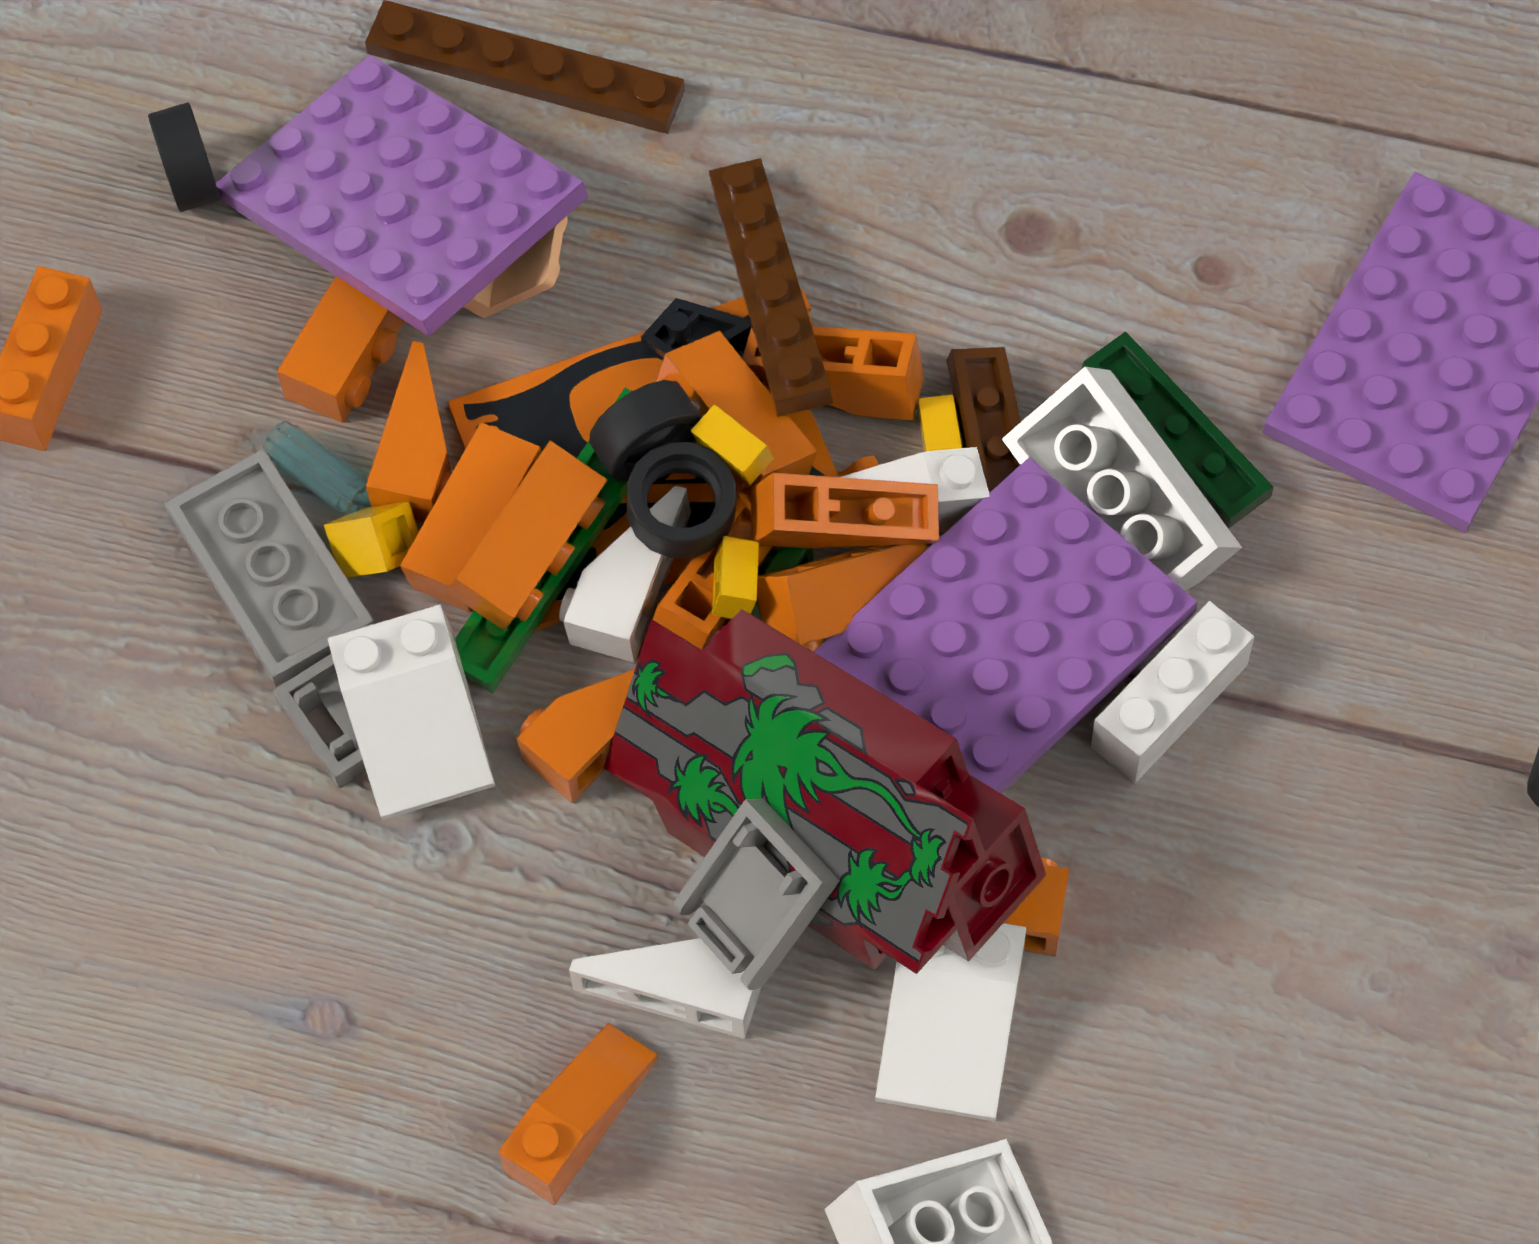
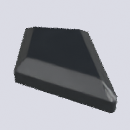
[641,298,752,358]

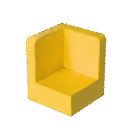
[324,501,418,578]

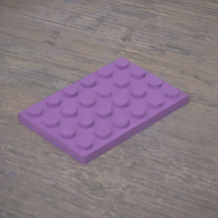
[216,55,589,336]
[1263,171,1539,533]
[814,457,1197,794]

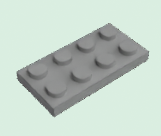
[164,449,374,687]

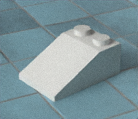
[327,604,496,820]
[875,923,1026,1122]
[824,1139,1053,1244]

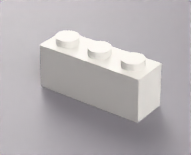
[1091,601,1255,783]

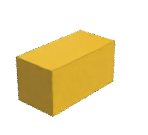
[918,394,962,452]
[691,404,774,485]
[712,536,759,619]

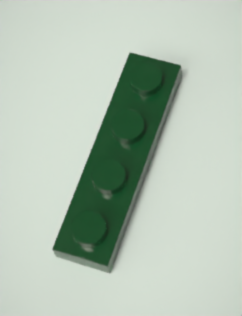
[1082,331,1273,529]

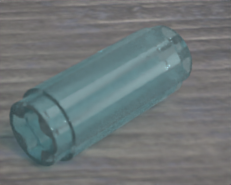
[263,421,369,515]

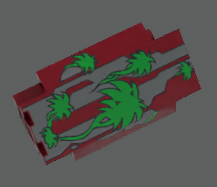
[603,609,1047,974]

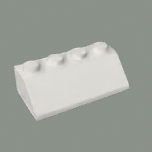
[1002,367,1242,591]

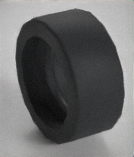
[148,102,221,212]
[589,380,702,482]
[627,442,736,558]

